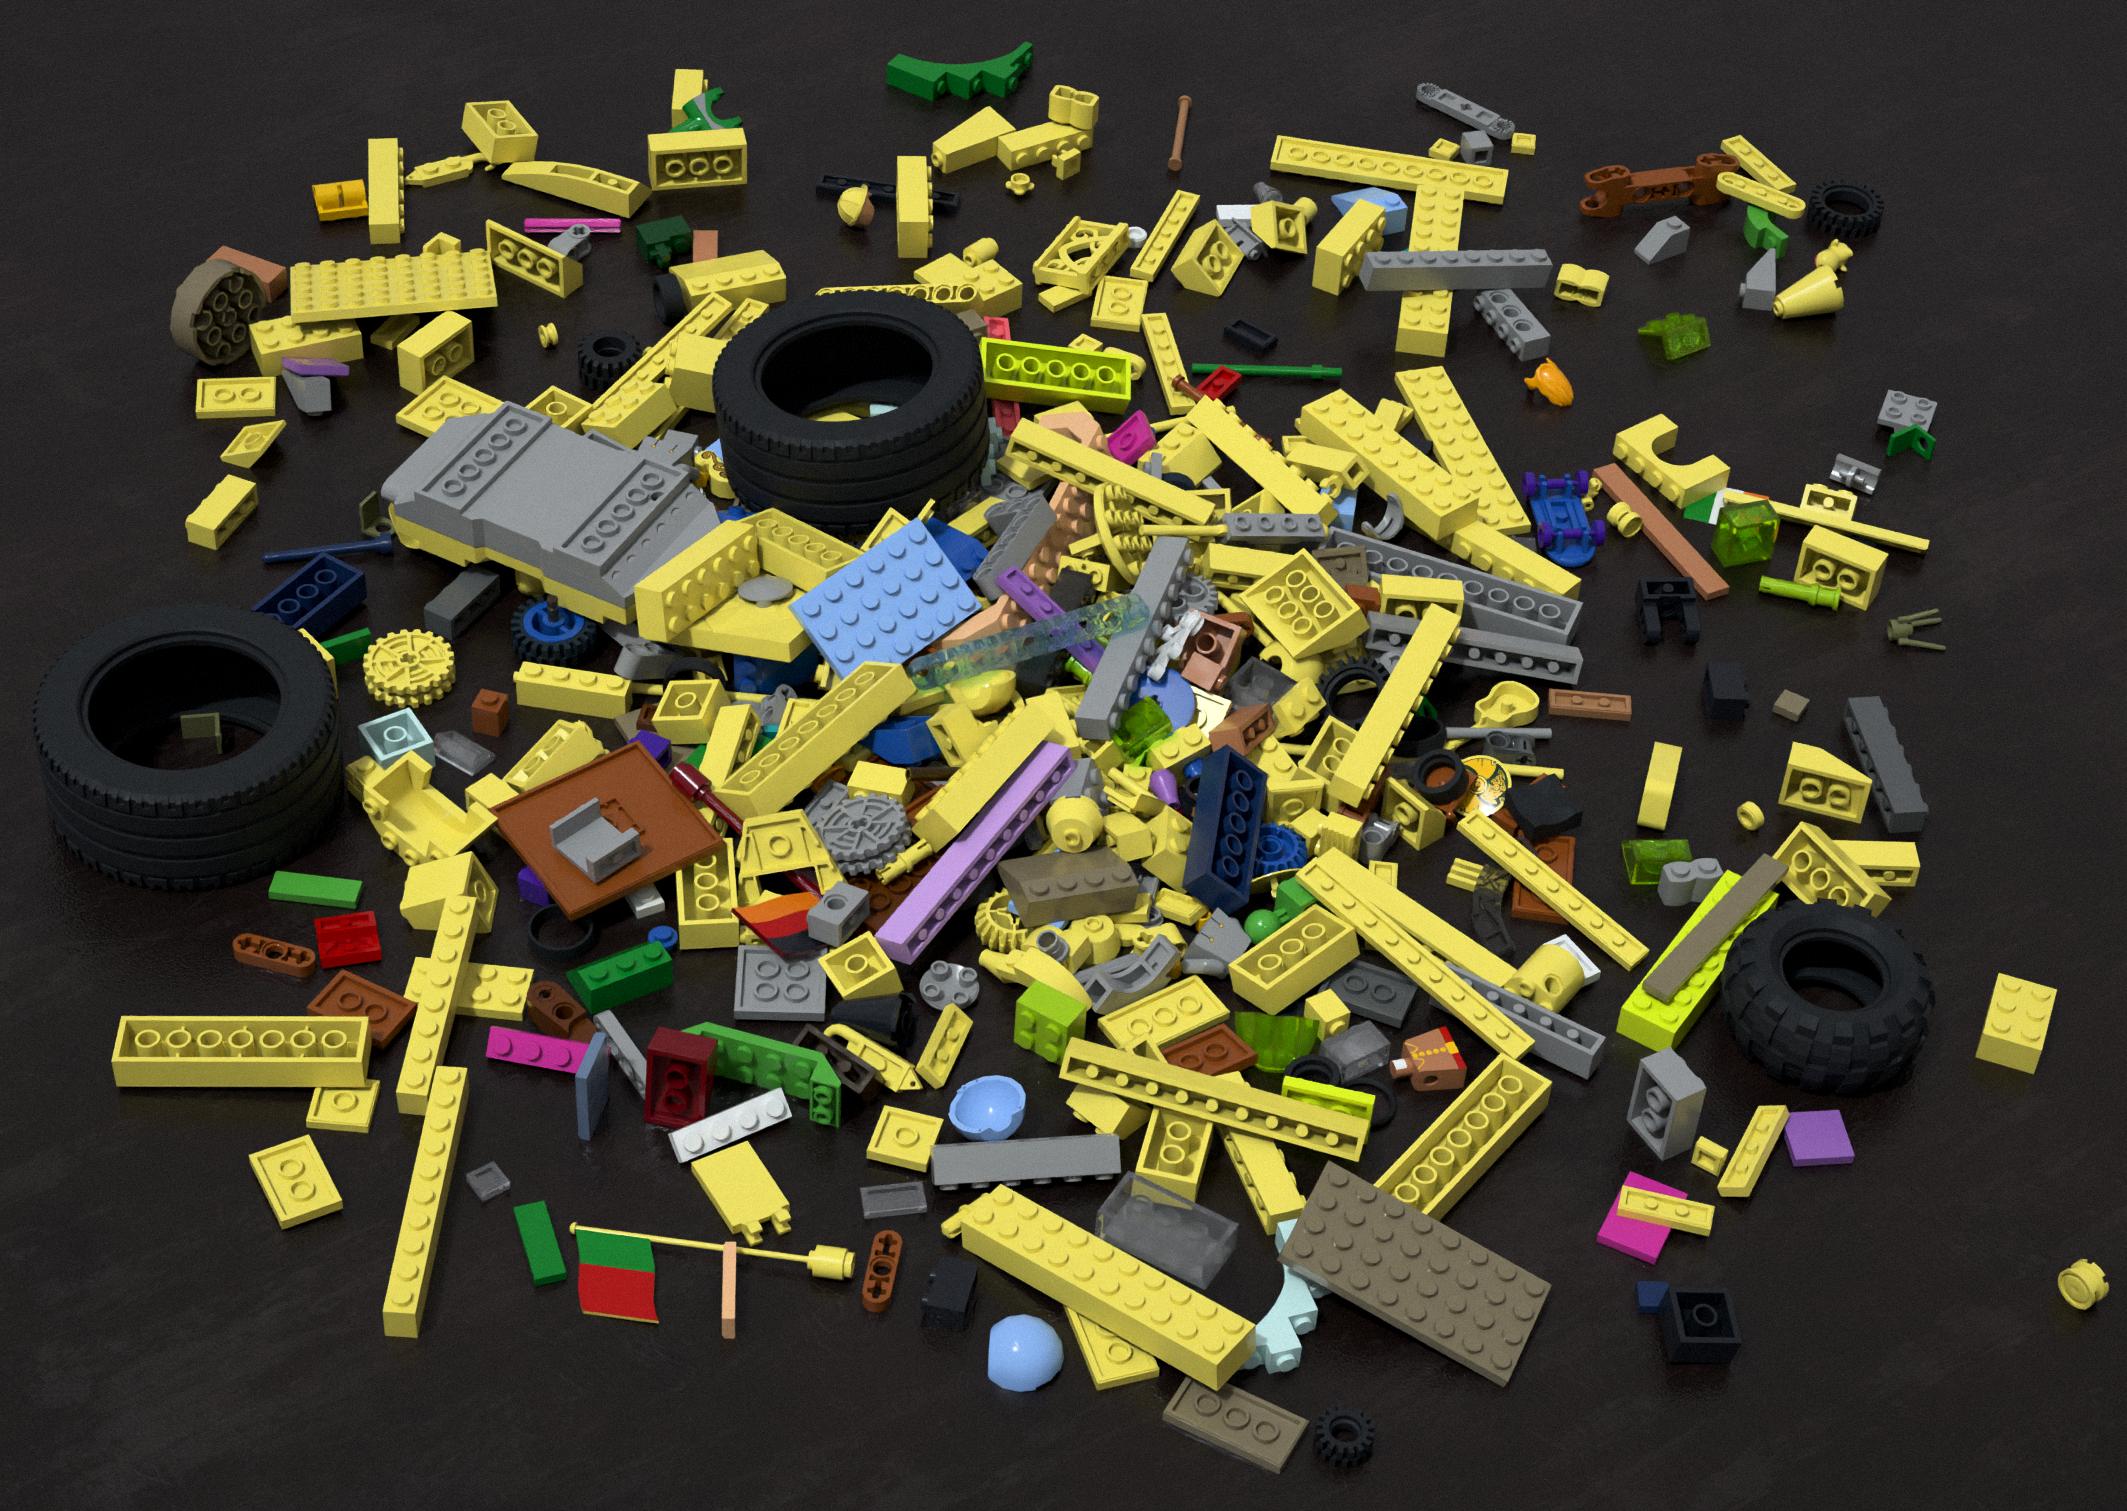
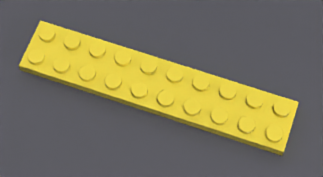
[1270,135,1509,205]
[1394,366,1531,536]

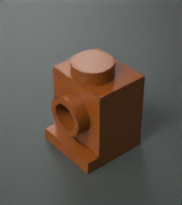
[1344,583,1381,618]

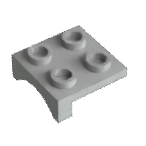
[1877,390,1938,433]

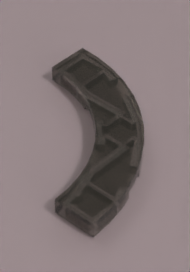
[1471,835,1538,959]

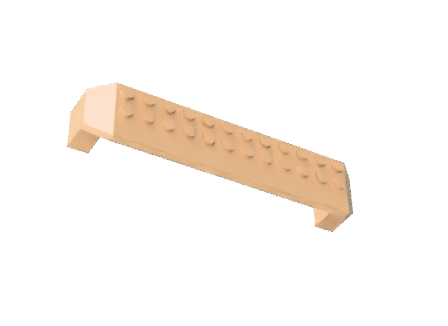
[929,411,1115,685]

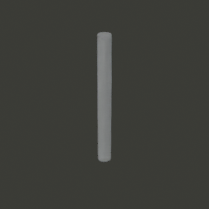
[1444,727,1552,739]

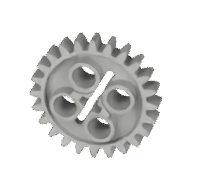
[1131,571,1218,627]

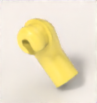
[1579,478,1602,511]

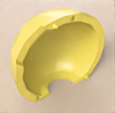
[1259,640,1325,685]
[944,668,1016,717]

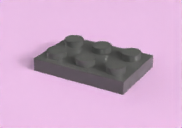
[1317,959,1420,1028]

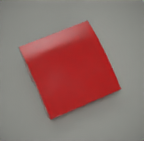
[314,911,382,969]

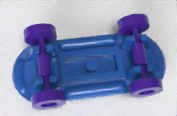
[1522,470,1605,568]

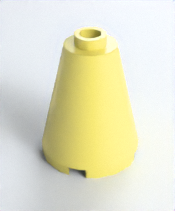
[1772,265,1844,319]

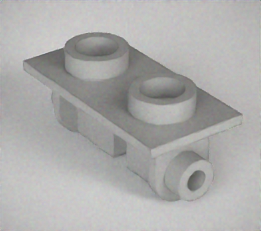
[1225,217,1268,260]

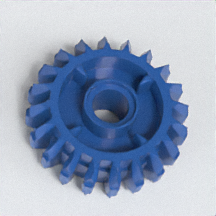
[1252,821,1308,880]

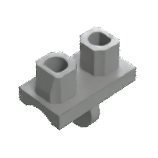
[1829,453,1882,495]

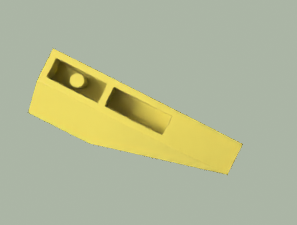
[502,161,652,218]

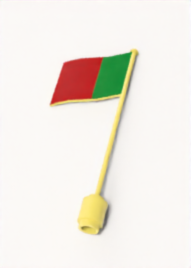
[570,1222,856,1324]

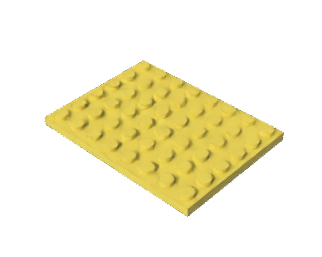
[290,248,498,323]

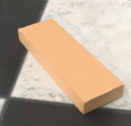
[722,1242,736,1339]

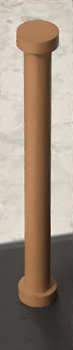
[1168,95,1192,171]

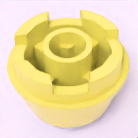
[1046,795,1104,853]
[1067,914,1121,969]

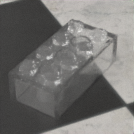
[1095,1171,1239,1290]

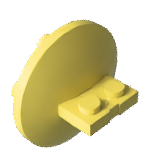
[1069,481,1153,585]

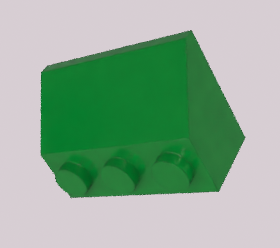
[566,941,673,1015]

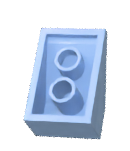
[1331,187,1408,236]

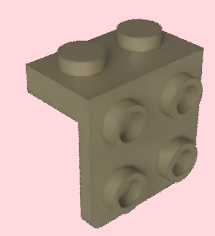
[1312,545,1369,590]

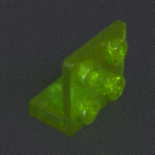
[1638,312,1711,360]

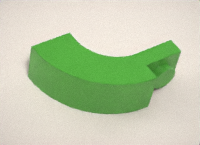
[1743,203,1789,259]

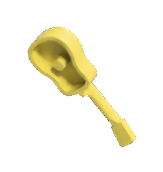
[1442,681,1539,752]

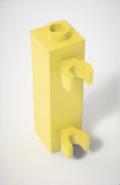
[1286,442,1370,499]

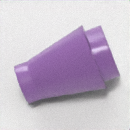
[1149,769,1181,811]

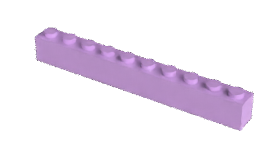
[874,740,1076,965]

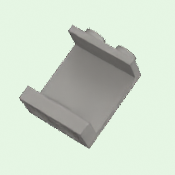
[549,797,642,883]

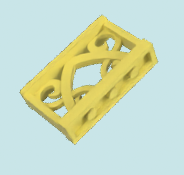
[1032,216,1130,295]

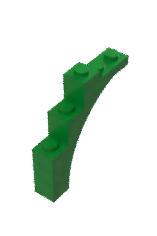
[887,41,1034,101]

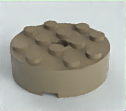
[170,259,266,366]

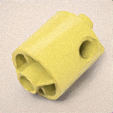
[1504,944,1585,1014]

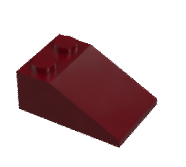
[644,1027,718,1129]

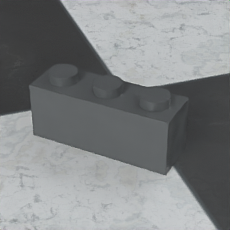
[424,563,501,640]

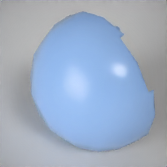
[948,1075,1026,1142]
[988,1314,1064,1392]

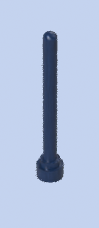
[262,532,393,564]

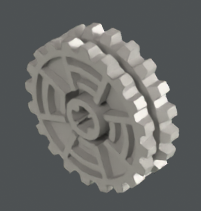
[815,793,912,875]

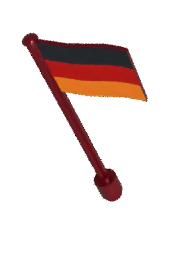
[669,761,867,957]

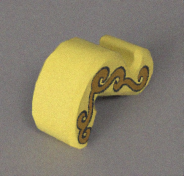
[694,450,736,499]

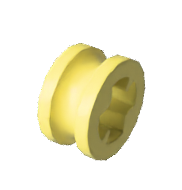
[538,323,558,348]

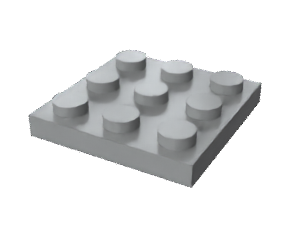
[734,945,828,1021]

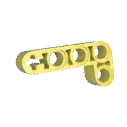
[1637,742,1682,831]

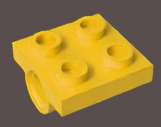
[312,179,369,221]

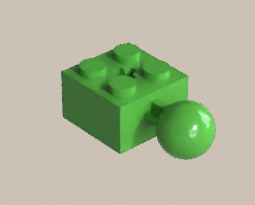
[1244,876,1339,945]

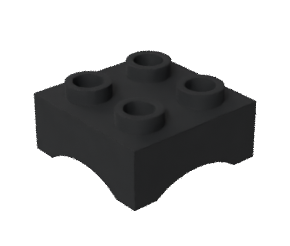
[1503,773,1583,843]

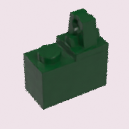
[636,215,692,269]

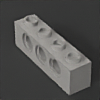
[1473,288,1551,362]

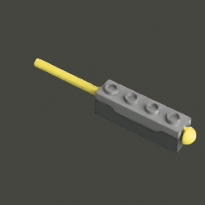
[1139,513,1329,553]

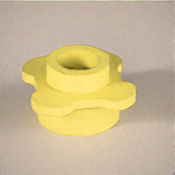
[1006,173,1034,195]

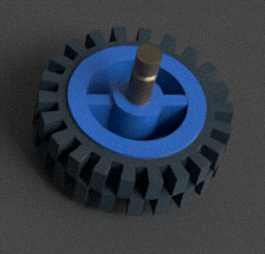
[511,594,597,668]

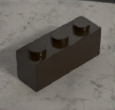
[791,1023,886,1106]

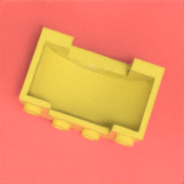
[362,750,498,867]

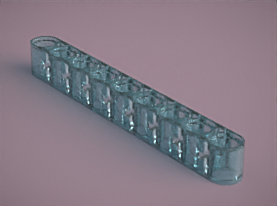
[908,593,1150,690]

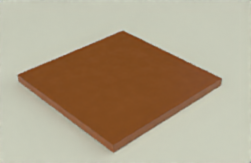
[487,740,725,921]

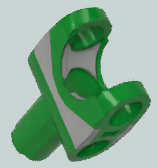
[668,87,743,133]

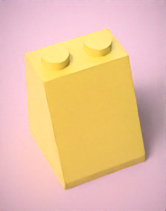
[400,851,499,933]

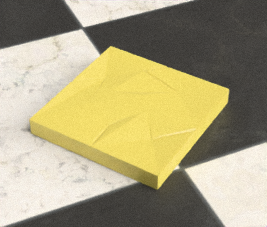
[643,568,812,663]

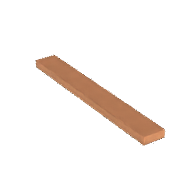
[1592,463,1730,601]

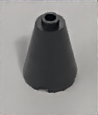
[830,992,918,1052]

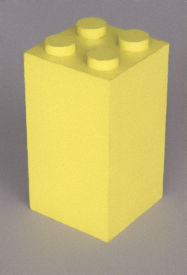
[664,332,727,413]

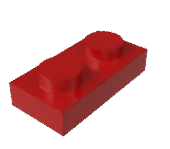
[1196,365,1242,401]

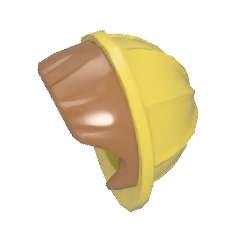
[837,184,875,228]

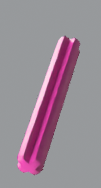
[524,218,621,233]

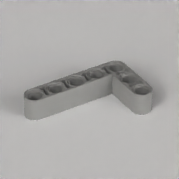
[973,494,1057,601]
[597,618,685,680]

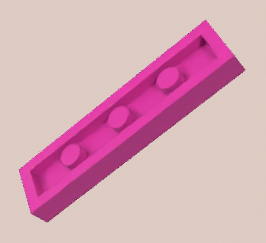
[486,1026,611,1073]

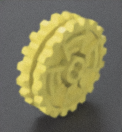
[363,629,456,708]

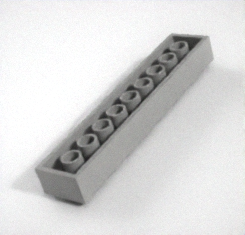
[1318,526,1583,646]

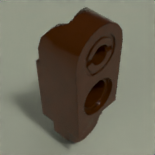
[527,981,598,1043]

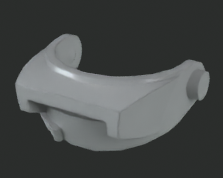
[1361,493,1404,541]

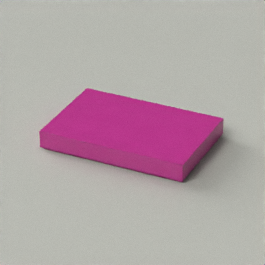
[1596,1171,1688,1265]

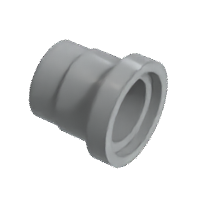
[1036,930,1070,964]

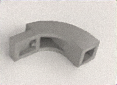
[1083,934,1182,1015]

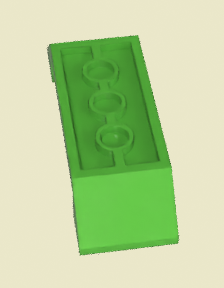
[681,1022,841,1128]

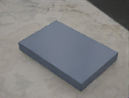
[575,1032,609,1141]

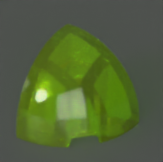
[1235,1012,1320,1073]

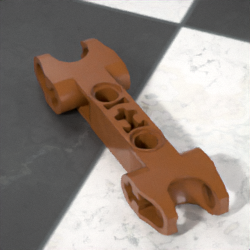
[1579,153,1740,217]

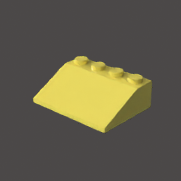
[669,250,786,313]
[1238,548,1370,660]

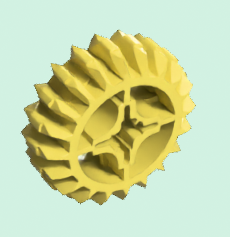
[974,887,1037,954]

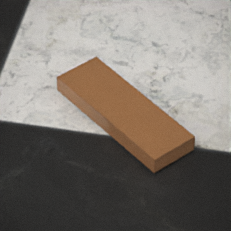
[1548,689,1632,721]

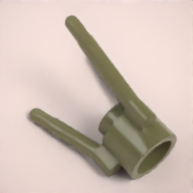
[1887,609,1946,651]

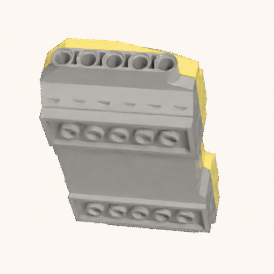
[381,400,722,625]

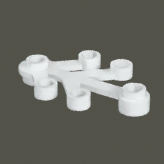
[1146,610,1204,681]

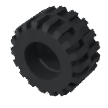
[578,329,642,392]

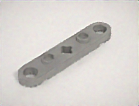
[1416,83,1515,140]

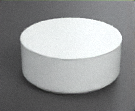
[1129,227,1147,248]

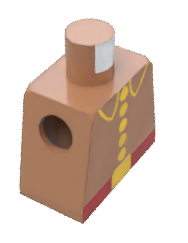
[1390,1026,1467,1091]

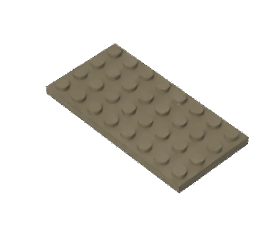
[1277,1160,1551,1387]

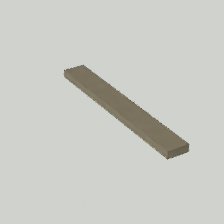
[1642,853,1789,1003]

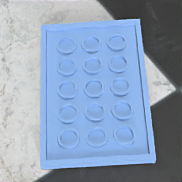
[788,517,982,681]

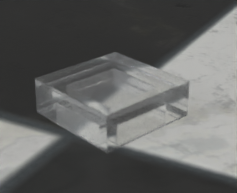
[466,1161,510,1202]

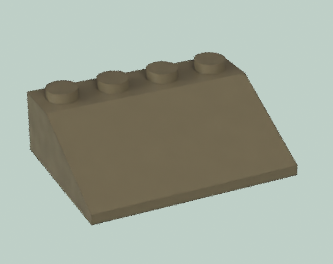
[995,844,1139,928]

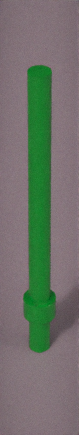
[1192,363,1342,380]

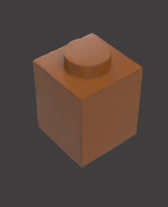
[471,688,509,737]

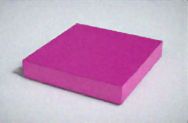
[1107,410,1157,466]

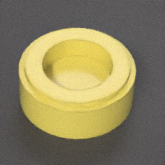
[1737,801,1764,831]

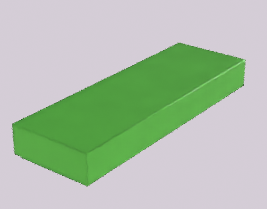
[268,871,363,909]

